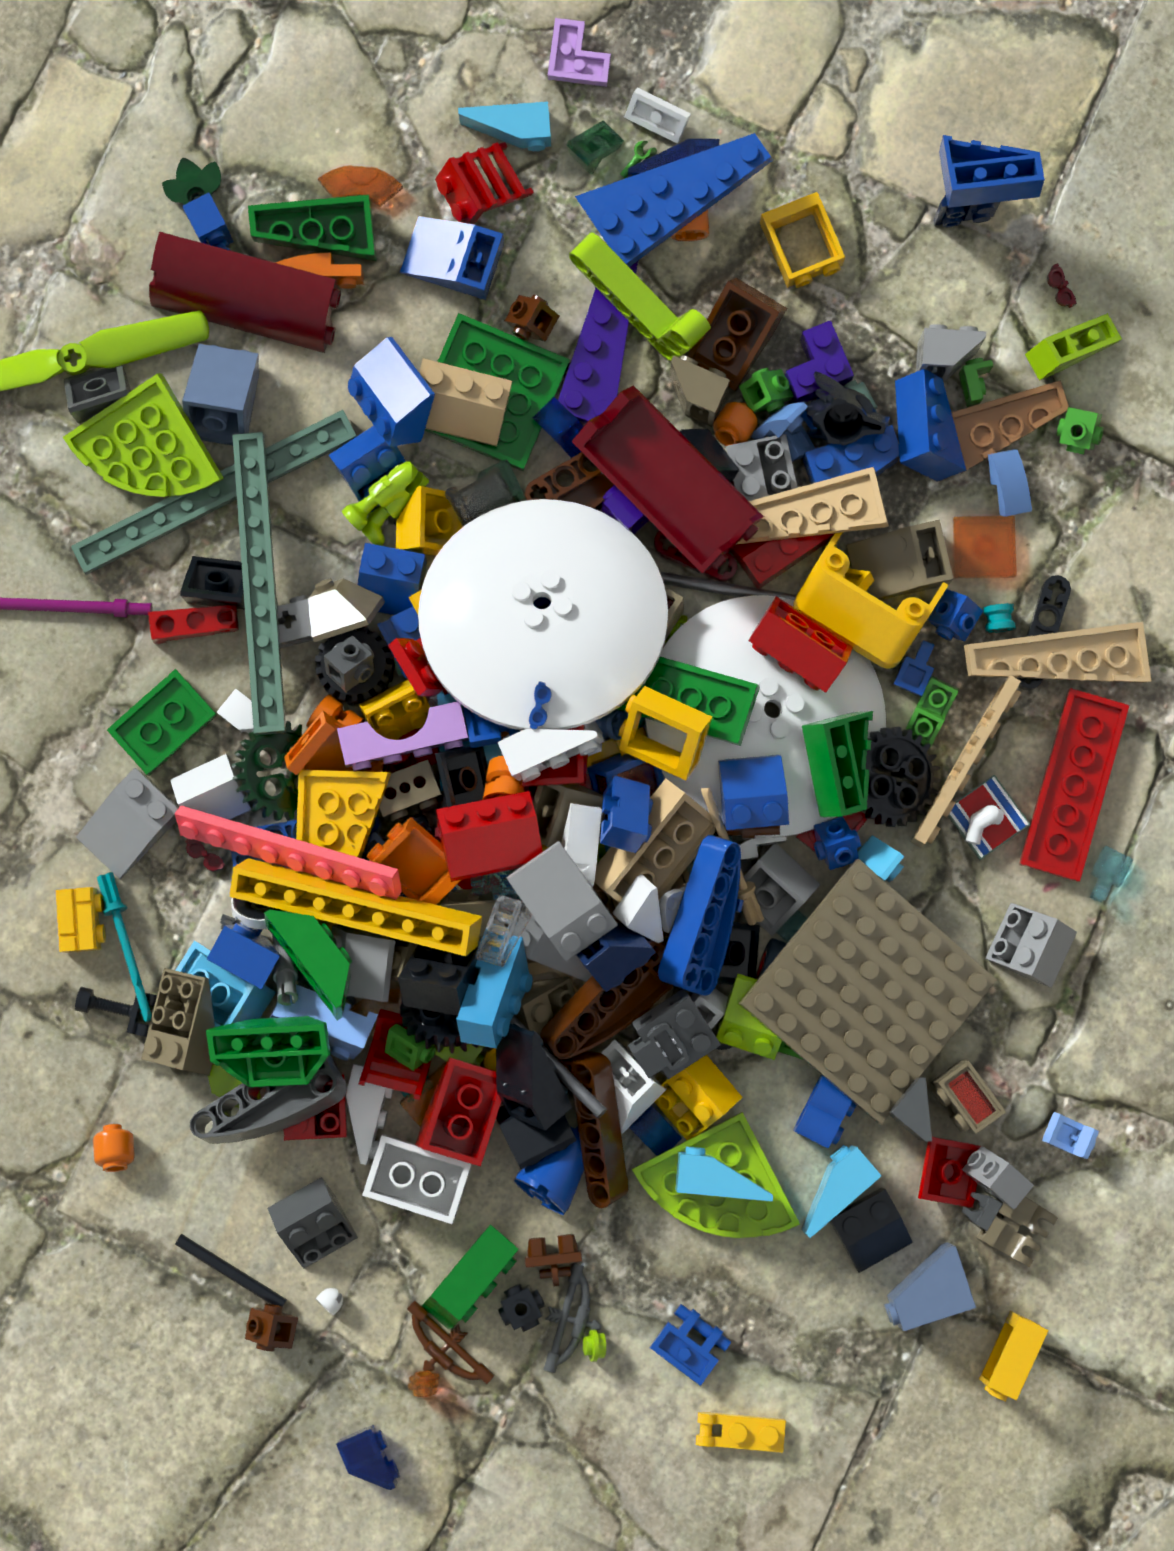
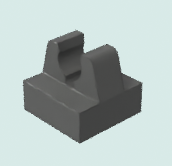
[962,1192,1003,1231]

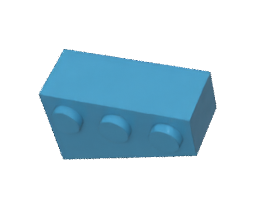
[456,931,533,1049]

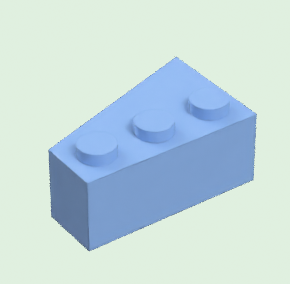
[270,985,378,1060]

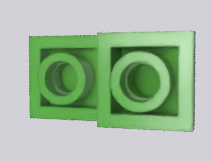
[905,676,959,747]

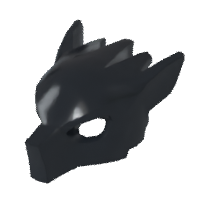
[805,371,890,445]

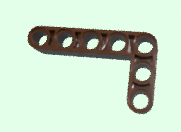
[553,1051,628,1209]

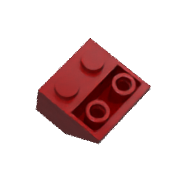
[283,1074,347,1141]

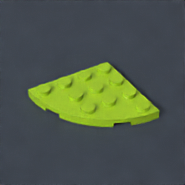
[62,373,224,497]
[632,1112,800,1238]

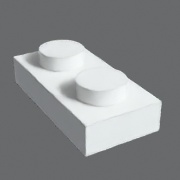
[624,87,691,144]

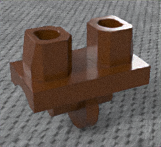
[525,1234,582,1287]

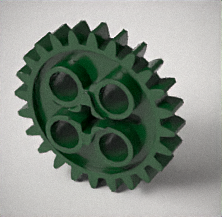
[232,721,303,821]

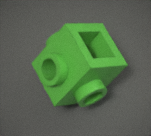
[739,368,794,414]
[1057,407,1104,454]

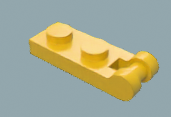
[695,1412,786,1453]

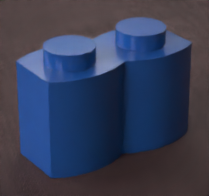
[793,1075,857,1148]

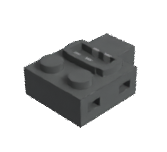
[628,989,721,1079]

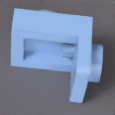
[1042,1112,1099,1159]

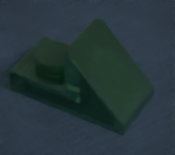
[566,120,624,174]

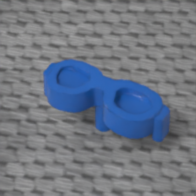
[529,681,552,729]

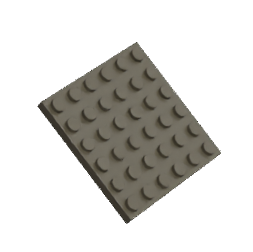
[738,859,997,1125]

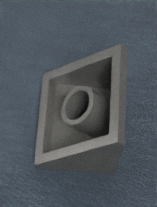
[64,365,131,423]
[889,1077,932,1142]

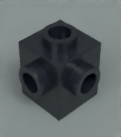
[498,1284,545,1332]

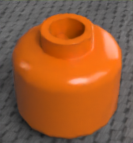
[713,402,758,446]
[93,1124,135,1172]

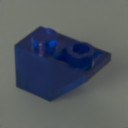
[336,1424,400,1490]

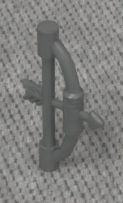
[543,1263,602,1373]

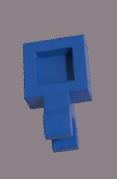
[893,640,934,697]

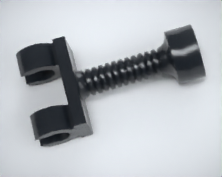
[75,986,157,1037]

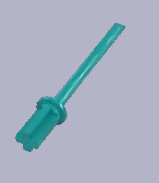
[97,872,152,1022]

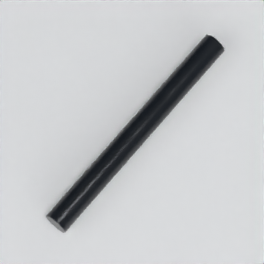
[175,1234,287,1307]

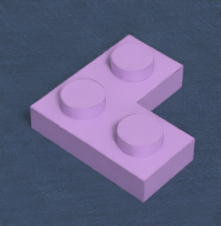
[548,18,611,87]

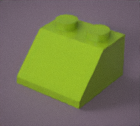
[716,973,782,1060]

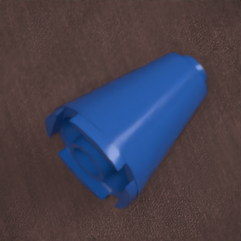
[514,1126,584,1215]

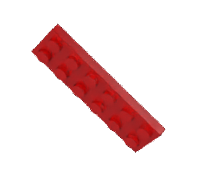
[1019,688,1130,882]

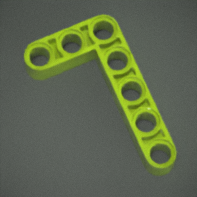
[569,232,711,361]

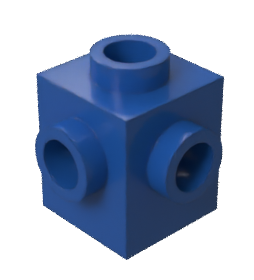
[928,589,983,642]
[813,816,861,870]

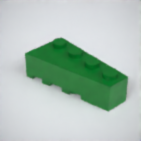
[248,195,377,261]

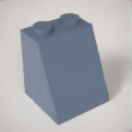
[182,344,260,446]
[884,1242,976,1331]

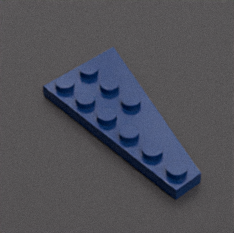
[575,133,774,267]

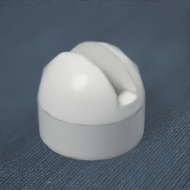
[315,1288,343,1316]

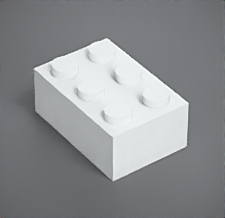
[362,1134,472,1224]

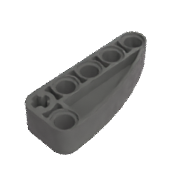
[190,1055,347,1144]

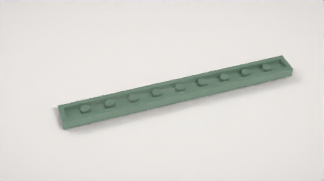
[71,410,357,575]
[232,432,287,736]

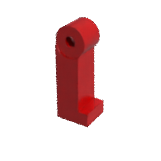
[148,605,239,644]

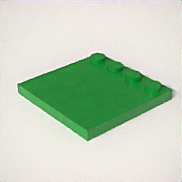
[425,313,570,471]

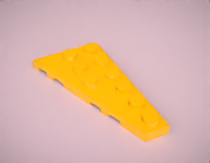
[296,770,391,931]

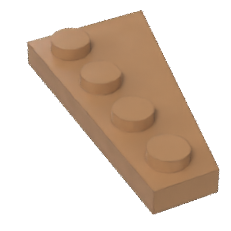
[951,380,1069,474]

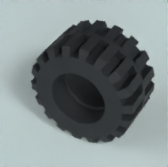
[315,627,395,706]

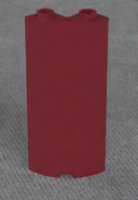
[149,231,341,353]
[572,385,764,574]

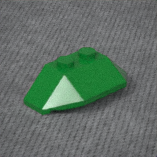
[264,909,352,1021]
[206,1016,331,1087]

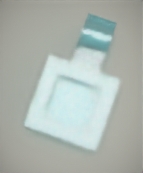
[1090,846,1134,903]
[471,868,521,899]

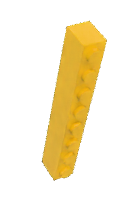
[229,858,483,956]

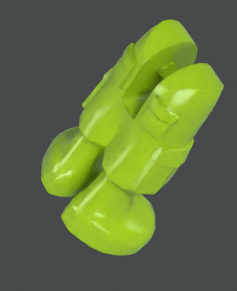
[341,461,429,546]

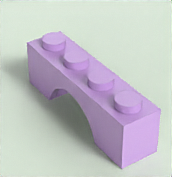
[337,701,468,771]

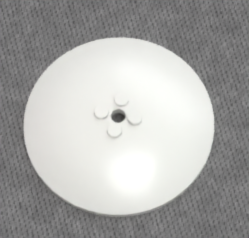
[418,499,668,730]
[644,595,886,838]

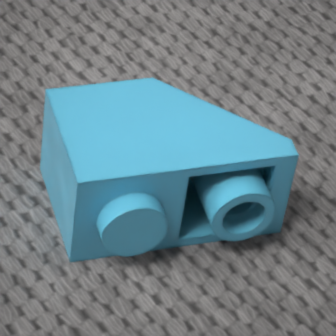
[858,835,905,882]

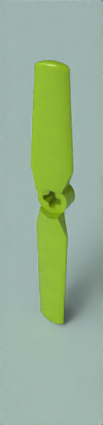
[0,310,209,391]

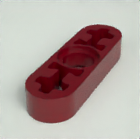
[654,531,737,582]

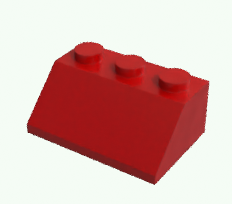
[730,533,835,588]
[748,596,853,693]
[436,791,543,882]

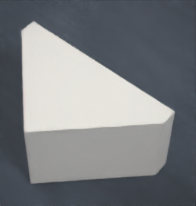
[613,874,664,943]

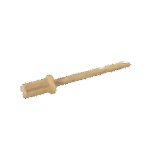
[701,788,764,925]

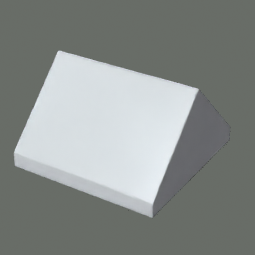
[170,754,252,820]

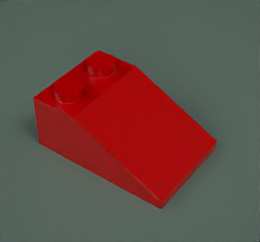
[415,1057,501,1167]

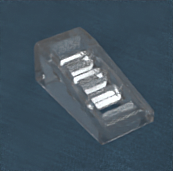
[475,895,532,967]

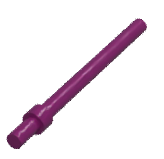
[0,597,153,618]

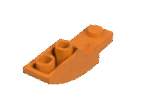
[276,252,364,289]

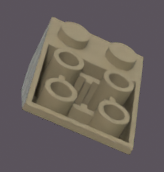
[846,520,953,600]
[141,968,215,1076]

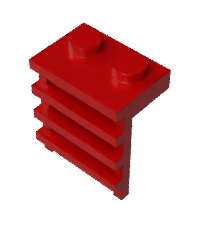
[435,142,534,225]
[358,1009,436,1100]

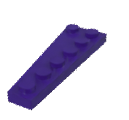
[555,260,639,423]

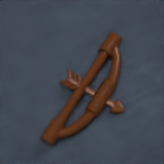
[407,1300,495,1385]

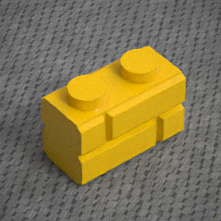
[56,887,106,953]

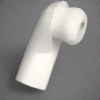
[965,805,1004,845]

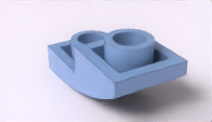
[751,402,808,440]
[988,449,1032,517]

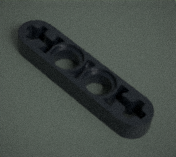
[1017,575,1071,691]

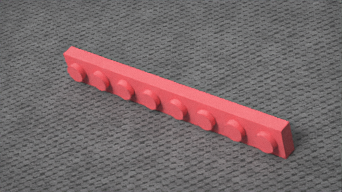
[175,806,402,900]

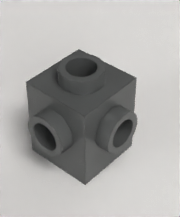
[324,635,374,692]

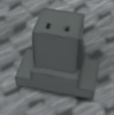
[220,914,240,929]

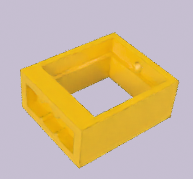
[760,192,845,288]
[618,686,712,781]
[979,1311,1049,1402]

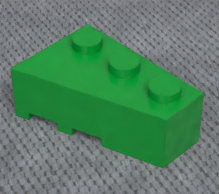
[802,711,873,817]
[422,1224,519,1331]

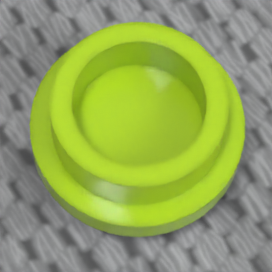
[583,1330,606,1362]

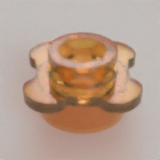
[408,1371,440,1397]

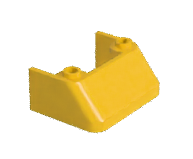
[793,532,948,669]

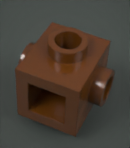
[504,295,560,342]
[245,1304,298,1352]

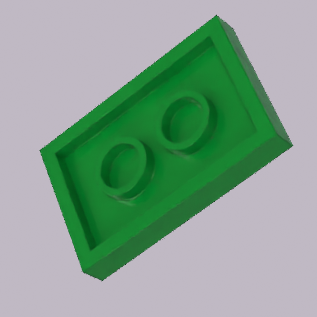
[107,669,217,776]

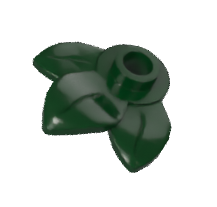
[162,158,221,205]

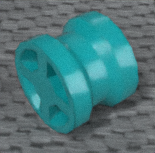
[983,603,1016,633]

